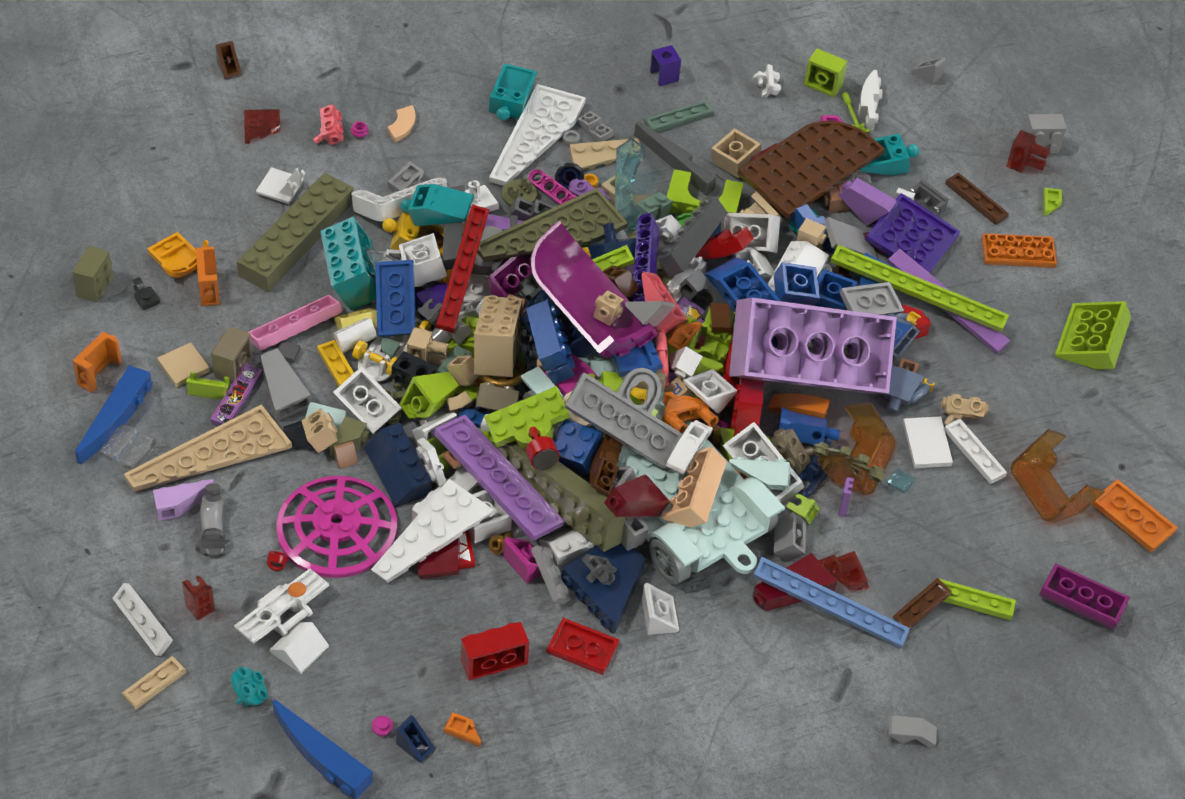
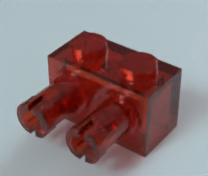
[1006,130,1050,173]

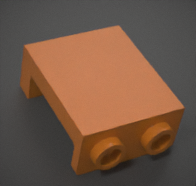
[196,246,220,306]
[73,331,122,393]

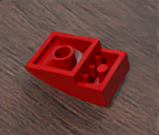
[695,227,754,259]

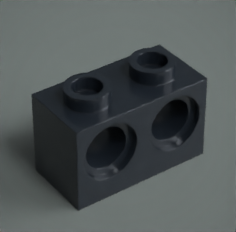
[392,351,437,386]

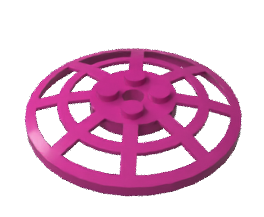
[277,476,397,578]

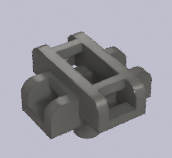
[582,554,617,585]

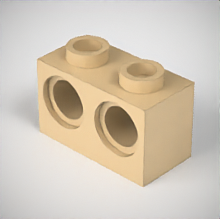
[302,408,338,453]

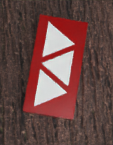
[459,530,475,569]

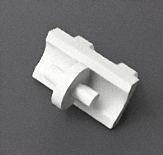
[753,64,781,98]

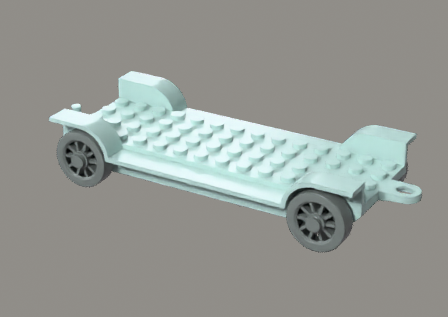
[521,351,785,585]

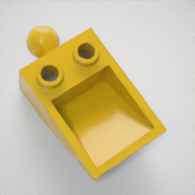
[382,212,444,255]

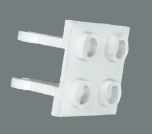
[256,167,305,204]

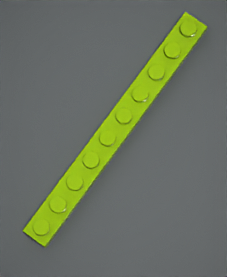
[830,245,1009,333]

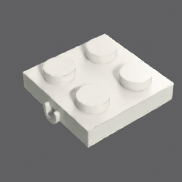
[416,438,446,486]

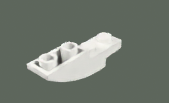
[858,70,882,131]
[666,420,713,474]

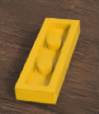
[317,340,354,387]

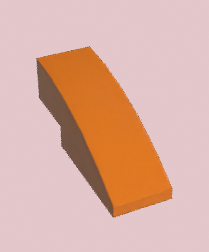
[767,393,830,419]

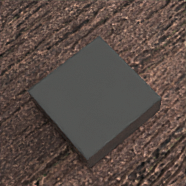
[278,341,300,363]

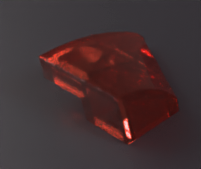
[819,551,869,591]

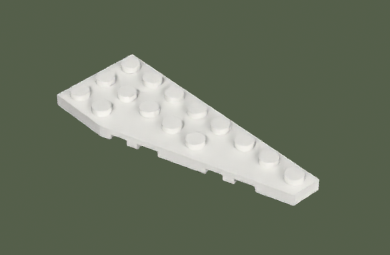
[489,84,586,186]

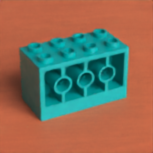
[321,216,377,310]

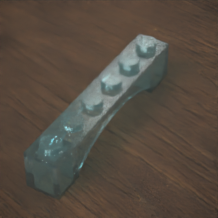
[614,138,644,235]

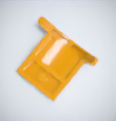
[147,232,209,278]

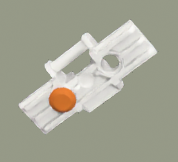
[234,569,329,644]

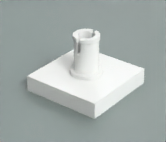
[465,181,499,217]

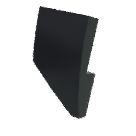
[283,421,315,451]

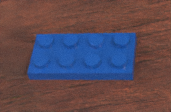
[376,260,416,337]

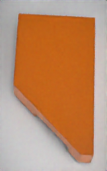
[667,322,703,350]
[444,712,481,747]

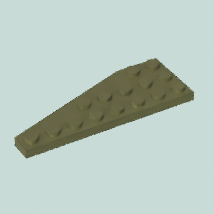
[477,188,628,262]

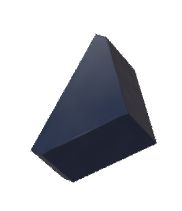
[396,715,435,762]

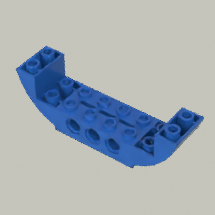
[704,258,781,348]

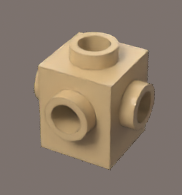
[593,290,624,326]

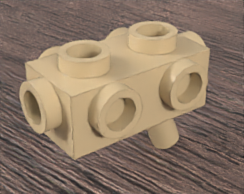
[941,394,989,426]

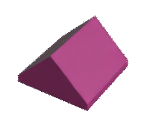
[503,537,542,584]

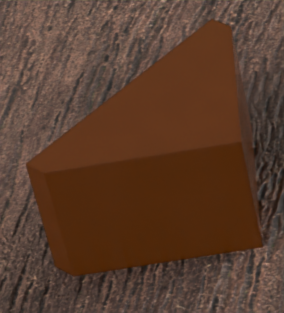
[215,41,242,78]

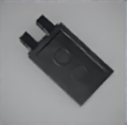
[522,330,537,392]

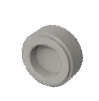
[563,130,580,147]

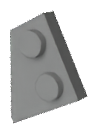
[387,161,424,192]

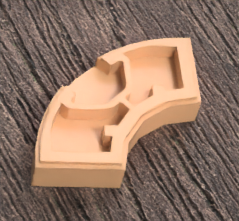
[388,105,415,142]

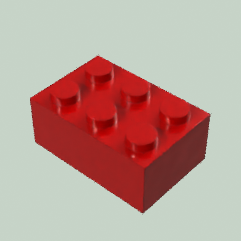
[731,378,764,437]
[461,622,529,681]

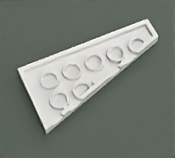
[371,479,496,583]

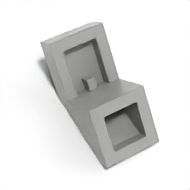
[888,716,937,748]

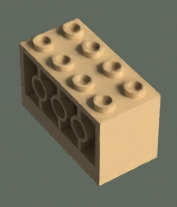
[474,295,522,377]

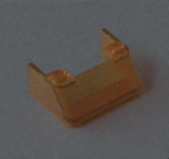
[817,402,896,495]
[1010,429,1105,523]

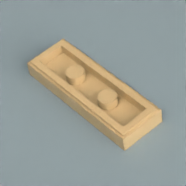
[122,656,186,710]

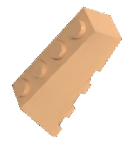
[661,447,727,527]

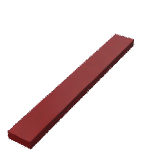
[435,204,490,333]

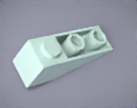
[729,457,791,490]

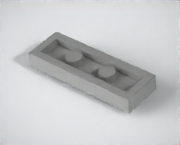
[531,545,571,604]

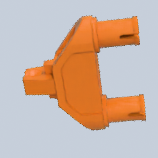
[661,391,719,434]

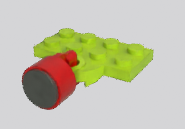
[484,386,570,470]

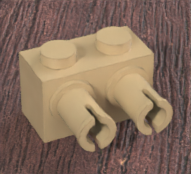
[407,327,449,366]

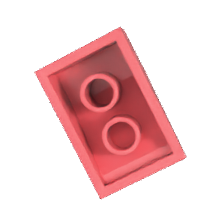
[641,272,688,333]

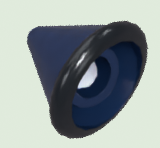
[555,163,584,190]

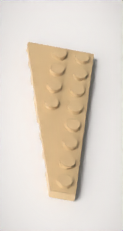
[124,405,292,492]

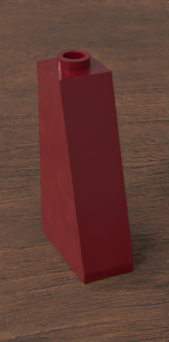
[604,475,670,517]
[753,553,837,611]

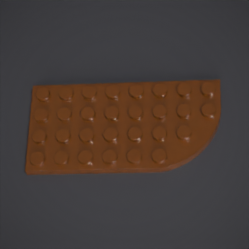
[737,121,885,219]

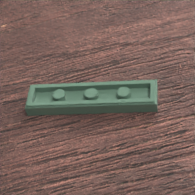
[644,100,714,133]

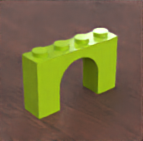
[667,169,744,215]

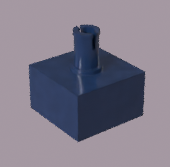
[587,223,636,261]

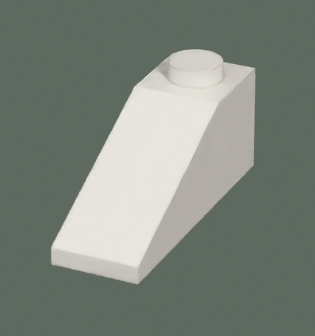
[669,347,703,379]

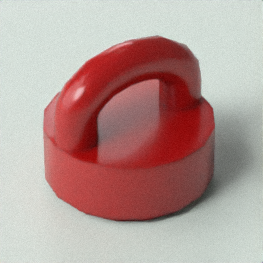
[267,551,288,571]

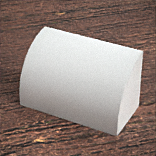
[333,317,377,353]

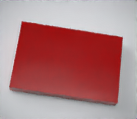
[546,617,620,675]

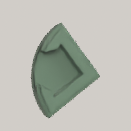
[381,337,400,360]

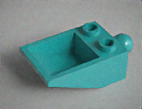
[489,63,537,121]
[859,133,920,176]
[400,184,474,226]

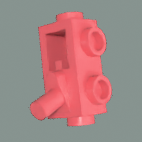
[313,104,344,145]

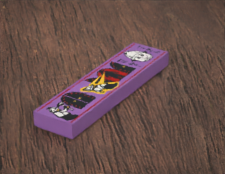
[210,363,263,426]

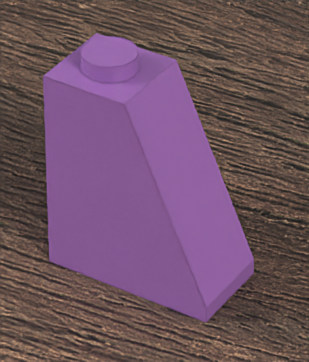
[839,178,897,226]

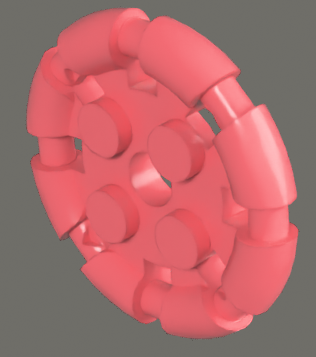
[654,330,670,393]

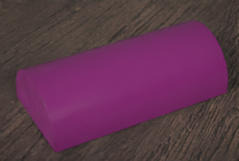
[1039,563,1130,631]

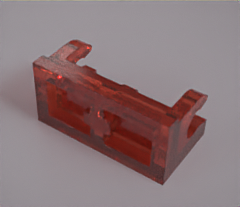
[182,576,215,621]

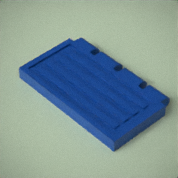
[611,340,663,377]

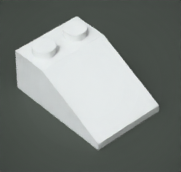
[721,213,780,253]
[399,233,447,287]
[333,366,402,434]

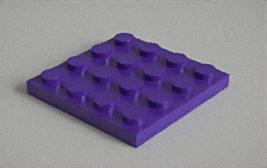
[865,193,961,273]

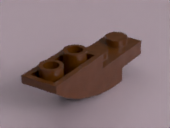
[590,434,623,497]

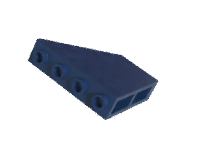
[562,543,645,634]

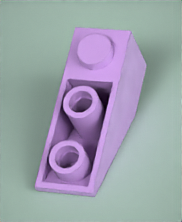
[153,479,214,521]

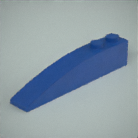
[75,365,153,464]
[272,699,373,799]

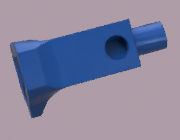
[777,407,840,444]

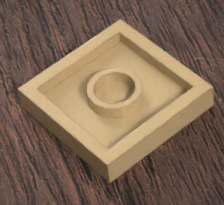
[157,342,210,388]

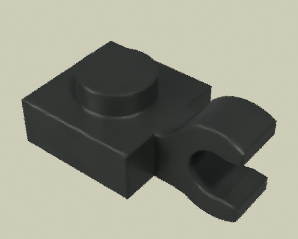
[514,274,542,300]
[132,277,160,311]

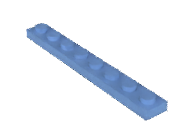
[752,557,910,648]

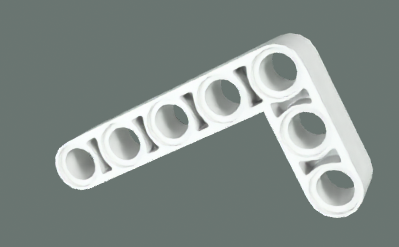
[351,178,447,221]

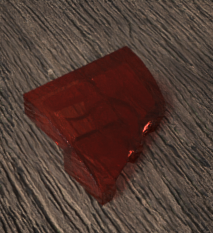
[244,109,280,144]

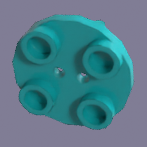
[231,666,268,707]

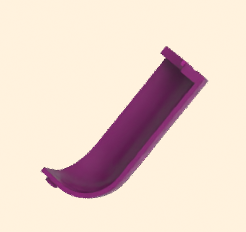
[531,221,658,358]

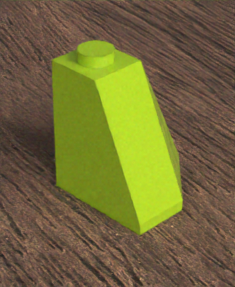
[399,372,459,418]

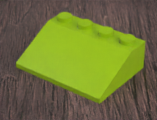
[1055,301,1131,369]

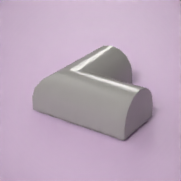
[432,319,472,345]

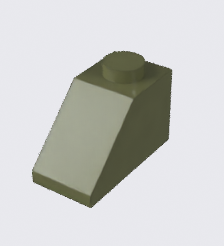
[330,416,369,458]

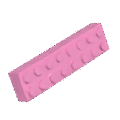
[248,295,342,351]

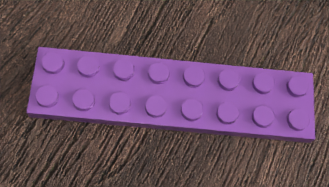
[433,415,564,541]

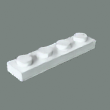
[944,419,1007,484]
[112,583,173,656]

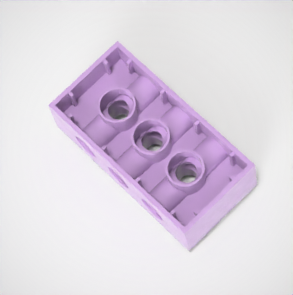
[729,298,897,394]

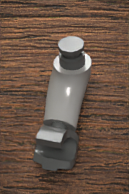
[200,484,225,555]

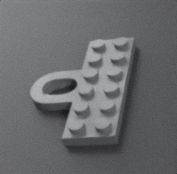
[564,368,683,469]

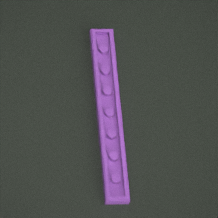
[887,249,1010,354]

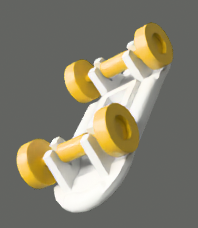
[352,317,432,383]

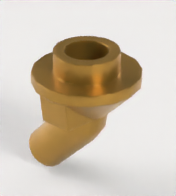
[489,531,513,555]

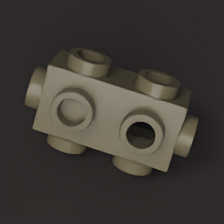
[771,428,814,474]

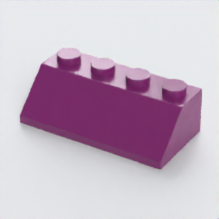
[487,253,533,298]

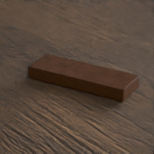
[893,578,952,630]

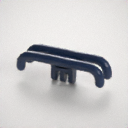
[798,438,841,501]

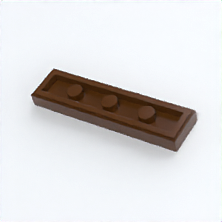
[945,172,1009,225]

